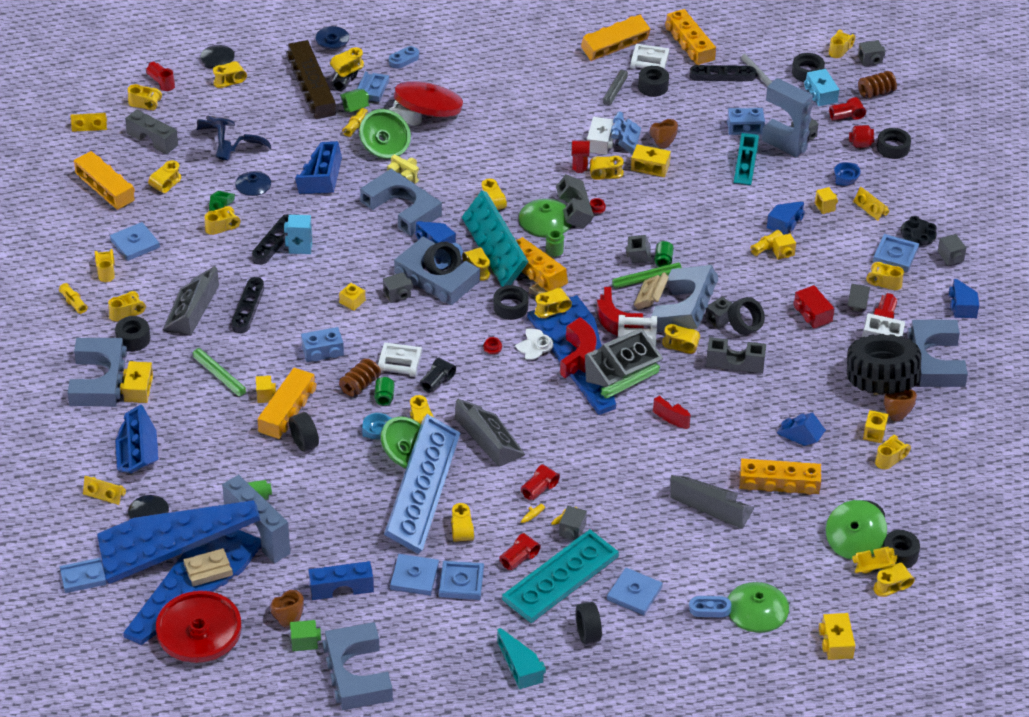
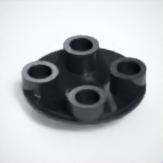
[201,45,235,68]
[900,216,937,246]
[128,495,169,519]

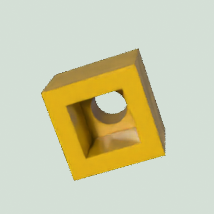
[815,187,838,214]
[772,233,796,260]
[339,283,366,311]
[255,375,276,403]

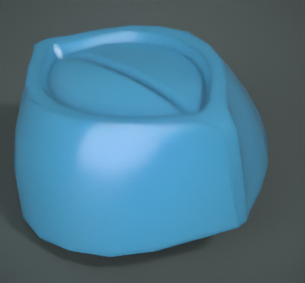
[362,413,392,440]

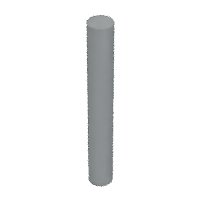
[741,54,772,86]

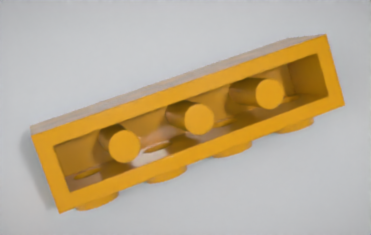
[665,9,716,65]
[581,14,651,61]
[74,151,135,210]
[516,237,568,291]
[257,367,317,439]
[739,458,821,495]

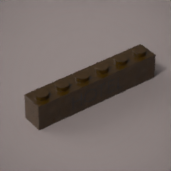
[286,40,336,119]

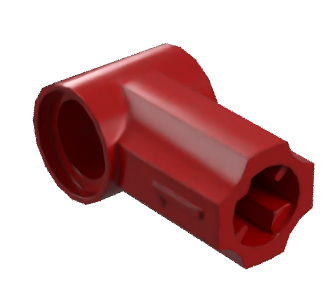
[146,61,175,91]
[829,97,866,120]
[571,140,590,173]
[874,293,898,319]
[521,464,560,501]
[499,533,541,571]

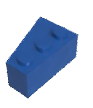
[295,141,342,194]

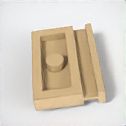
[634,272,669,310]
[183,548,233,586]

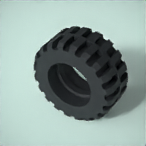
[847,334,921,395]

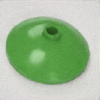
[359,109,411,159]
[519,198,572,238]
[381,417,421,469]
[826,500,887,560]
[728,582,789,633]

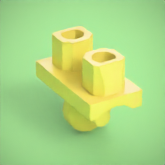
[387,154,419,184]

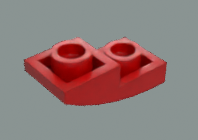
[653,395,691,429]

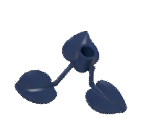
[197,115,271,161]

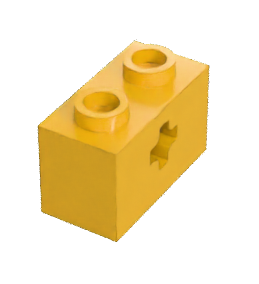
[631,144,671,177]
[120,361,153,403]
[819,613,855,660]

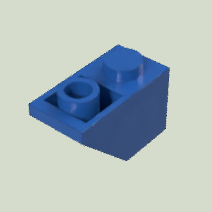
[767,201,805,235]
[415,221,456,244]
[949,279,980,319]
[777,412,826,446]

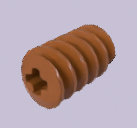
[858,71,897,98]
[339,358,381,397]

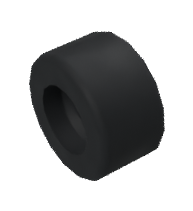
[638,65,669,97]
[115,316,151,352]
[882,530,920,568]

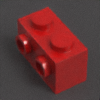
[793,285,835,329]

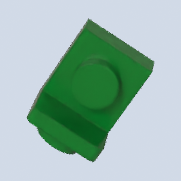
[209,190,235,211]

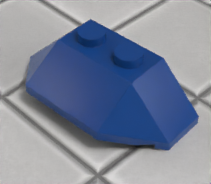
[115,404,159,473]

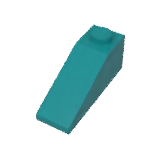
[734,133,759,185]
[497,628,546,690]

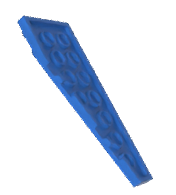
[527,295,616,415]
[97,500,261,584]
[123,530,261,645]

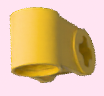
[829,29,856,58]
[330,47,364,77]
[213,61,247,88]
[127,84,162,111]
[590,156,624,180]
[148,160,181,193]
[481,178,507,210]
[204,206,241,235]
[462,247,490,281]
[94,249,115,282]
[866,262,904,290]
[535,288,572,318]
[108,291,146,322]
[662,324,700,354]
[410,395,434,424]
[875,435,911,470]
[451,503,474,542]
[873,563,915,597]

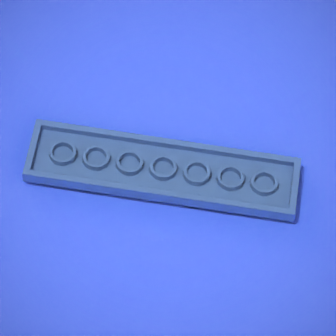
[384,414,460,554]

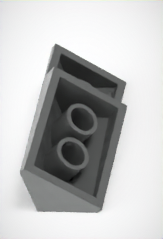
[163,266,219,336]
[585,328,663,387]
[455,398,525,467]
[670,475,754,529]

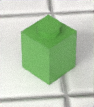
[340,89,369,112]
[290,620,321,652]

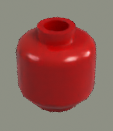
[849,125,874,148]

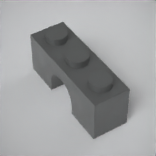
[125,109,178,155]
[556,174,594,229]
[706,337,766,373]

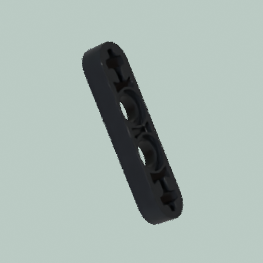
[689,65,756,82]
[252,214,291,265]
[232,277,264,334]

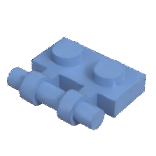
[611,112,641,154]

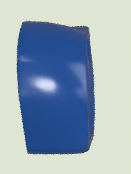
[834,162,861,186]

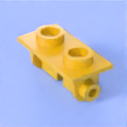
[70,113,107,132]
[853,186,890,221]
[83,475,126,505]
[852,547,897,573]

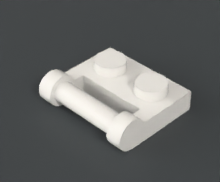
[630,44,669,69]
[618,315,657,347]
[378,342,422,377]

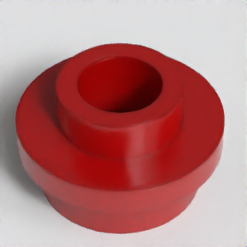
[590,198,606,214]
[483,337,502,354]

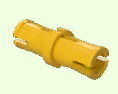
[342,108,368,137]
[750,230,783,256]
[59,283,88,314]

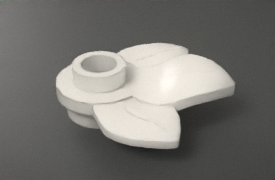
[515,329,553,360]

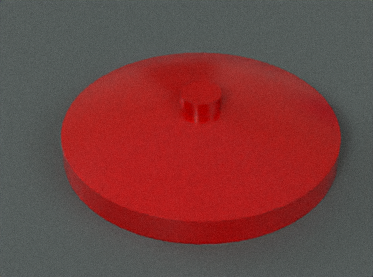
[394,81,463,117]
[156,591,242,663]

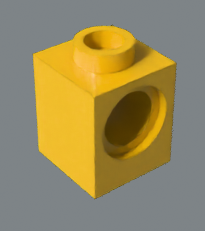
[863,410,889,443]

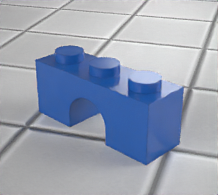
[308,561,374,601]

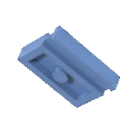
[357,71,389,102]
[59,558,107,593]

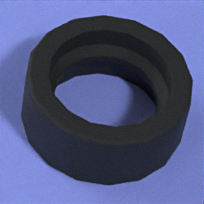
[792,53,825,82]
[877,128,911,159]
[424,242,461,275]
[493,285,529,320]
[728,297,765,335]
[289,412,319,452]
[575,602,602,644]

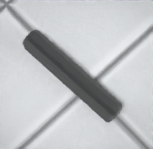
[603,69,628,106]

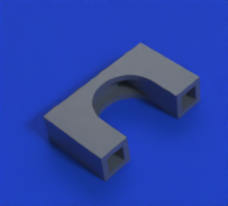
[761,78,813,158]
[360,168,442,236]
[394,237,480,306]
[650,265,718,332]
[907,320,968,387]
[67,338,127,407]
[222,474,291,564]
[322,622,393,710]

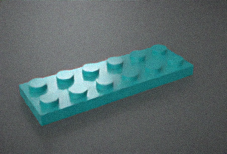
[461,190,529,287]
[502,529,619,623]

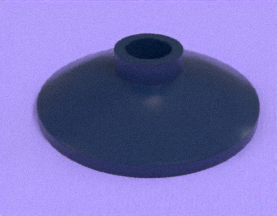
[315,26,349,49]
[235,171,271,196]

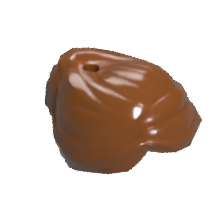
[649,119,678,149]
[884,389,917,421]
[270,590,304,629]

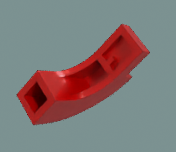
[596,287,644,336]
[560,317,597,378]

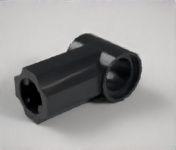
[332,70,358,91]
[420,357,456,393]

